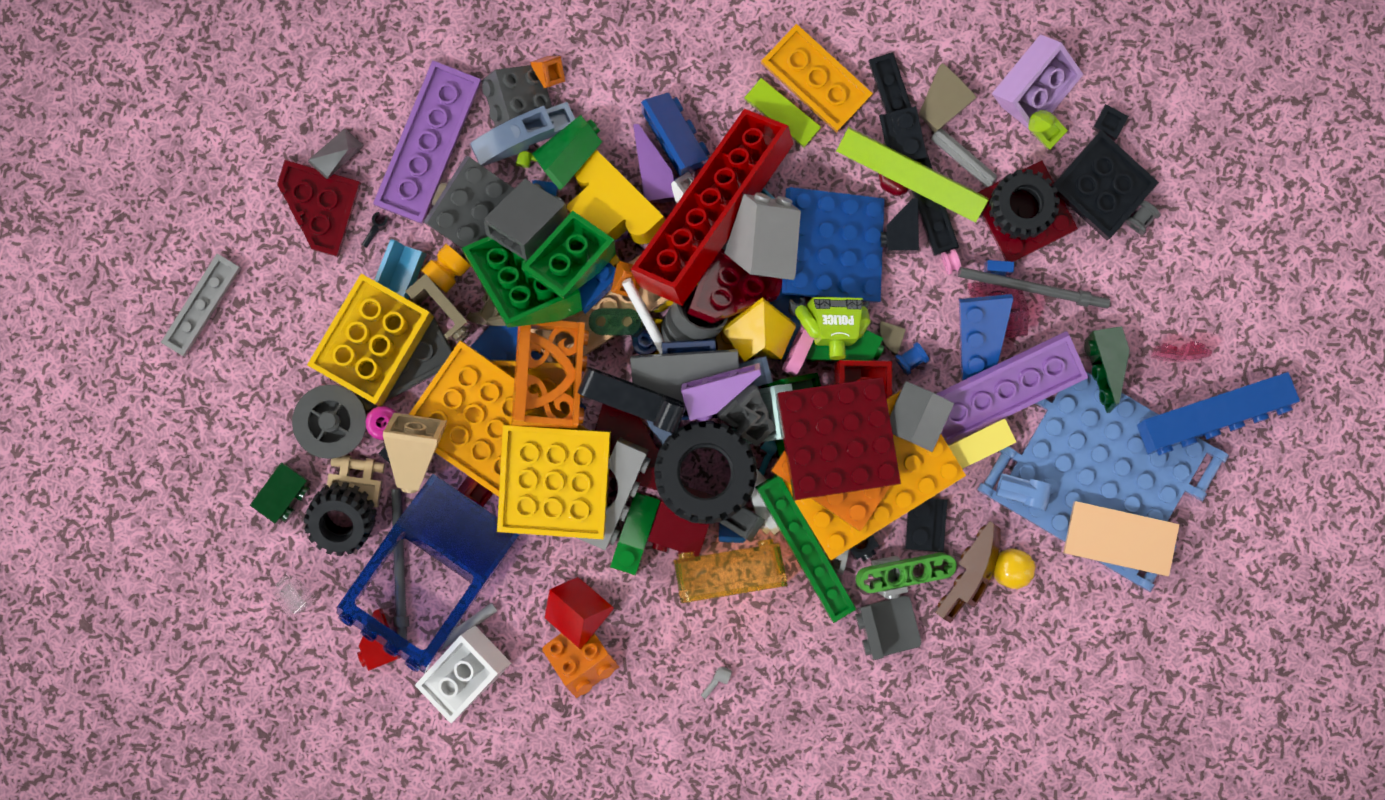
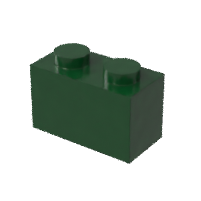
[250,462,311,525]

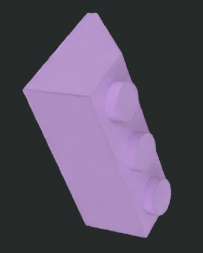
[992,34,1084,128]

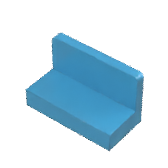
[374,239,427,300]

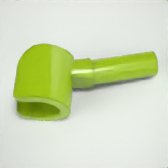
[516,151,537,168]

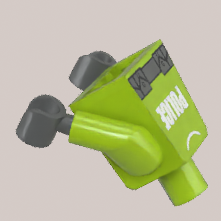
[788,297,871,360]

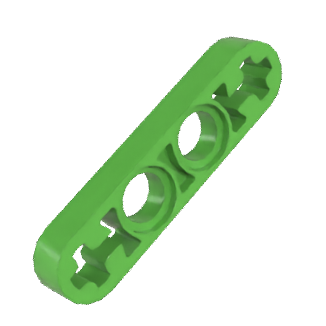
[856,553,957,593]

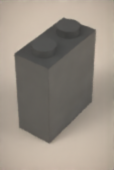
[483,179,567,261]

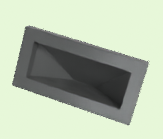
[308,128,364,179]

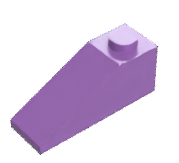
[633,124,678,204]
[681,363,761,422]

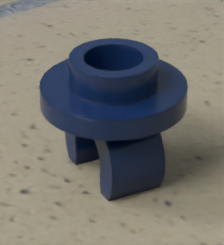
[632,330,657,355]

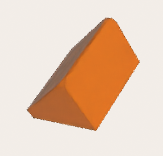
[530,56,565,88]
[611,261,640,297]

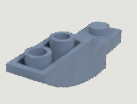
[470,102,575,166]

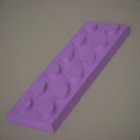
[373,60,482,225]
[936,331,1088,445]

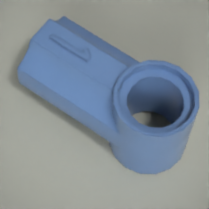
[996,473,1053,511]

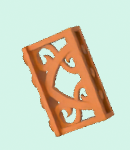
[511,321,589,429]

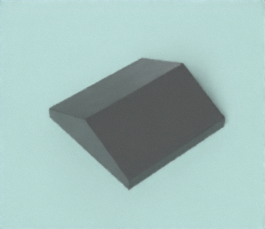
[890,381,954,452]

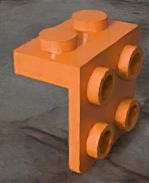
[542,633,619,698]

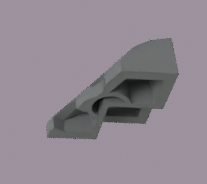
[716,385,775,447]

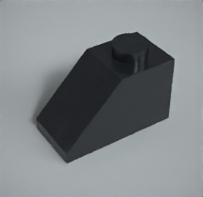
[880,198,919,254]

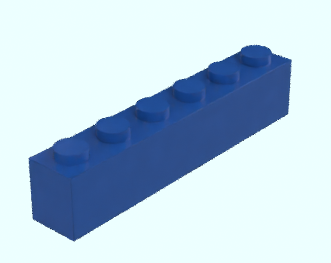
[1137,372,1300,456]

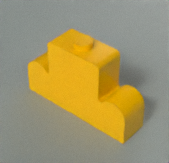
[567,150,665,245]

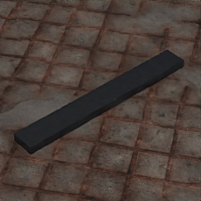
[868,52,959,256]

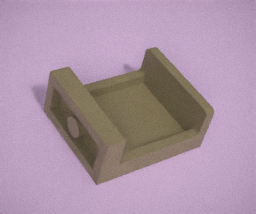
[405,274,472,345]

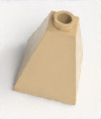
[383,413,447,493]

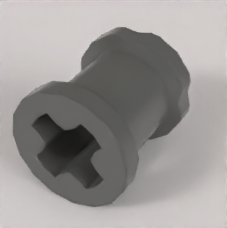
[1126,200,1161,236]

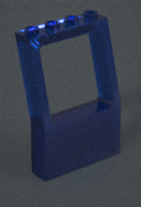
[336,474,520,674]

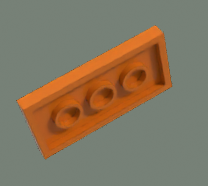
[771,450,890,531]

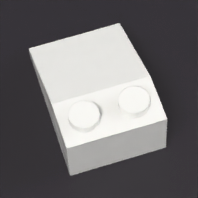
[415,625,512,723]

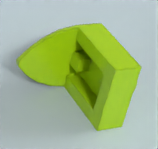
[1028,110,1068,150]

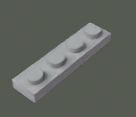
[161,254,241,357]

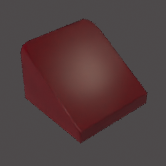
[456,476,493,510]

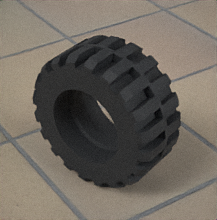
[654,421,757,524]

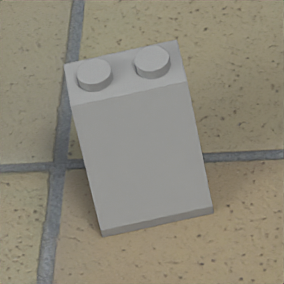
[724,192,801,280]

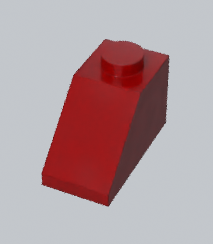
[357,609,401,671]

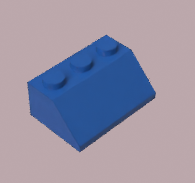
[641,92,710,177]

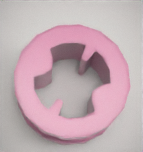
[941,249,961,275]

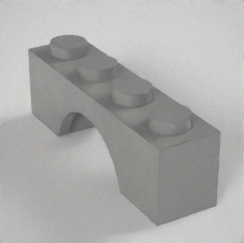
[578,438,651,550]

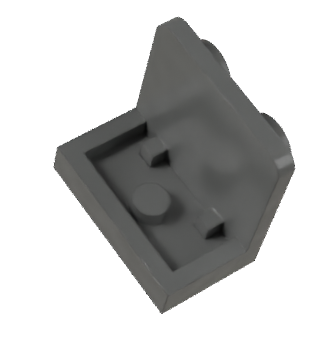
[482,65,552,127]
[855,596,921,661]

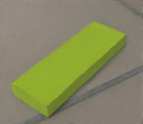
[744,78,821,148]

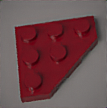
[277,160,361,258]
[687,249,782,323]
[595,404,659,491]

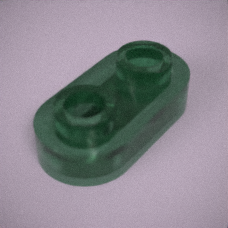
[589,308,643,336]

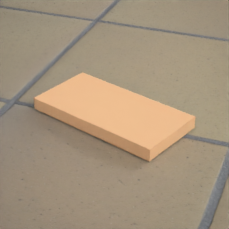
[1063,501,1180,576]

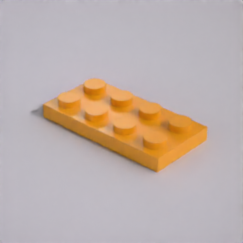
[761,23,873,133]

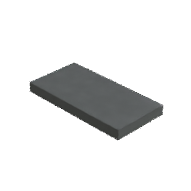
[356,317,453,413]
[630,349,739,403]

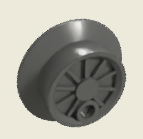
[292,385,367,459]

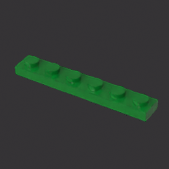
[755,475,856,623]

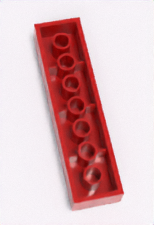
[631,108,794,306]

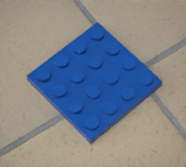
[782,187,884,303]

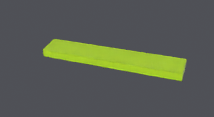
[836,127,988,223]

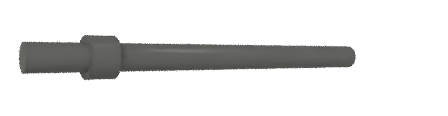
[958,267,1110,309]
[391,489,410,649]

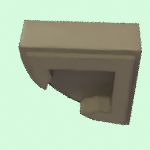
[879,321,906,355]

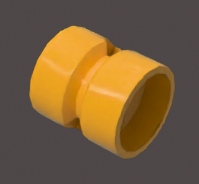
[421,243,471,293]

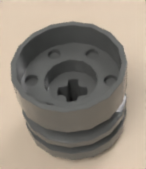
[660,285,728,342]

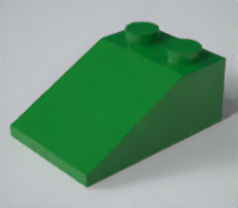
[521,211,616,299]

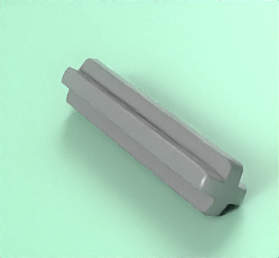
[931,129,997,187]

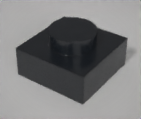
[1092,104,1129,141]

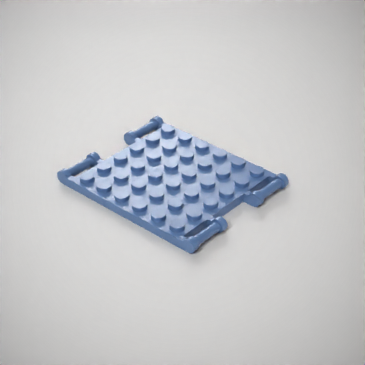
[977,372,1229,592]

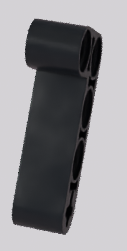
[577,367,686,433]

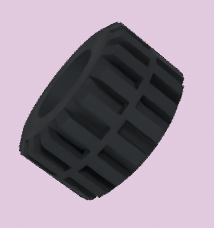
[989,169,1060,240]
[303,482,376,556]

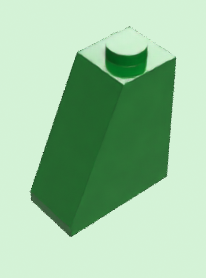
[532,115,602,190]
[804,330,885,363]

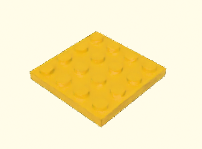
[497,425,611,540]

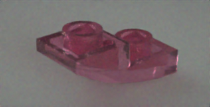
[1151,341,1212,362]

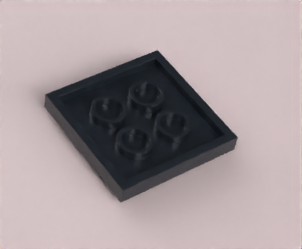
[1051,130,1159,241]

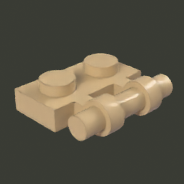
[327,455,385,507]

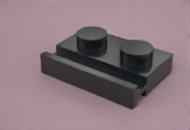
[879,106,928,161]
[905,498,948,552]

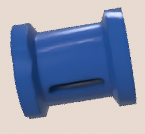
[895,342,930,376]

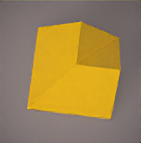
[722,297,796,362]

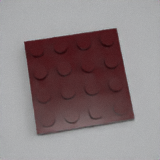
[776,377,901,501]

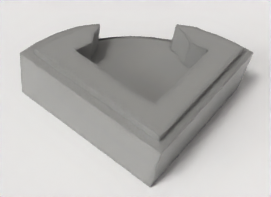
[833,550,849,575]

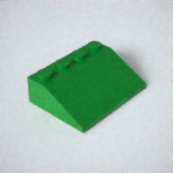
[462,237,582,328]

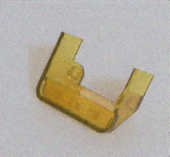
[674,539,788,603]

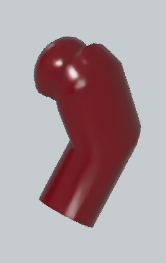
[878,173,908,196]

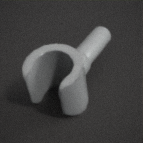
[701,667,732,699]

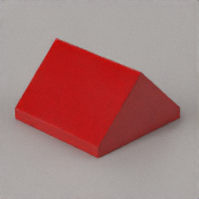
[544,577,614,649]

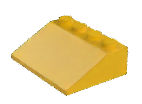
[307,273,434,406]

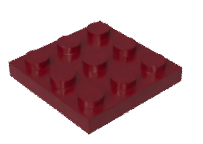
[977,160,1078,262]

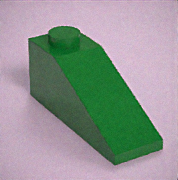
[610,493,660,576]

